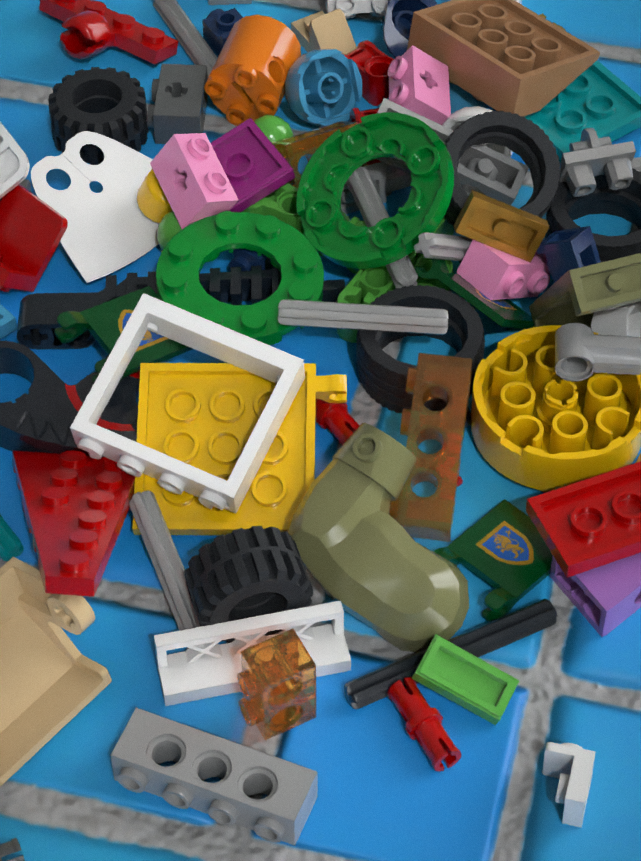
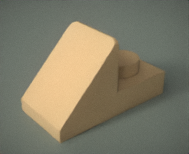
[291,9,357,54]

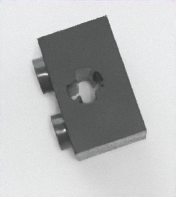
[147,64,209,144]

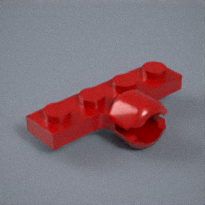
[39,0,178,65]

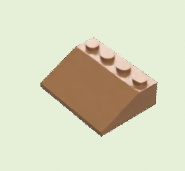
[407,0,600,116]

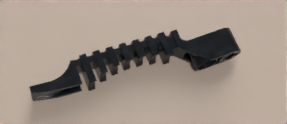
[17,266,345,350]

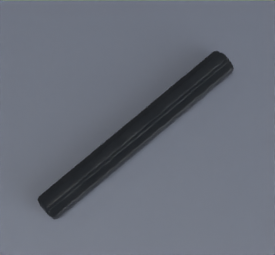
[344,599,558,709]

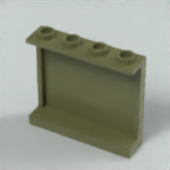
[529,253,641,328]

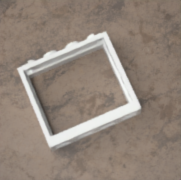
[70,293,305,513]

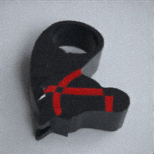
[0,341,140,457]

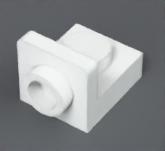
[542,742,596,828]

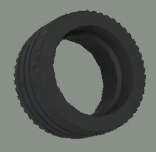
[444,111,560,226]
[545,169,641,262]
[356,285,485,417]

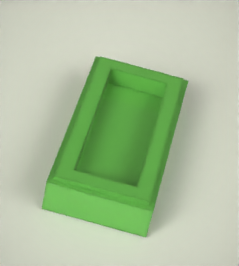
[411,634,519,725]

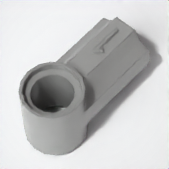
[555,323,641,382]

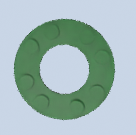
[296,112,454,269]
[156,211,324,345]

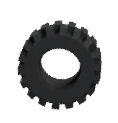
[48,67,149,165]
[184,526,314,643]

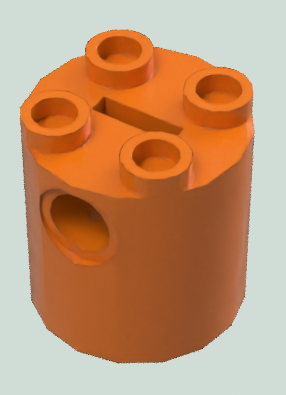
[204,15,301,126]

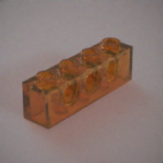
[389,353,472,542]

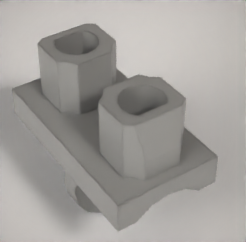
[559,128,636,197]

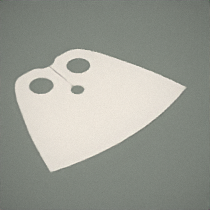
[31,131,159,283]

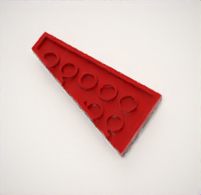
[12,450,135,597]

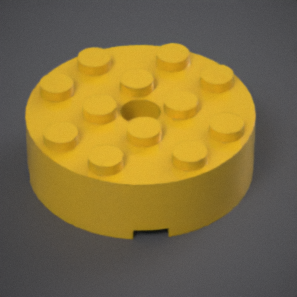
[471,325,641,493]

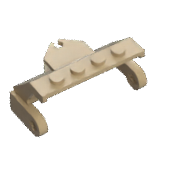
[0,557,112,787]

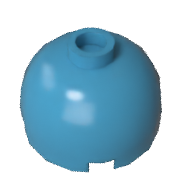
[285,49,362,127]

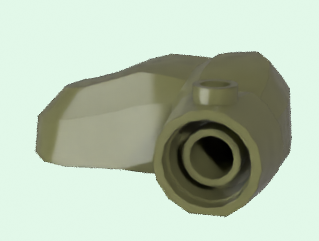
[288,423,469,653]

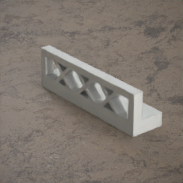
[154,600,351,706]

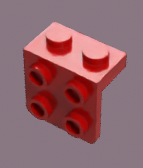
[0,184,68,292]

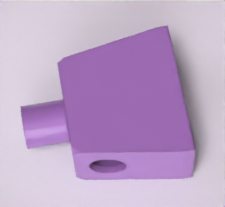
[550,553,641,637]

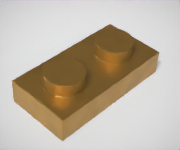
[454,190,549,263]

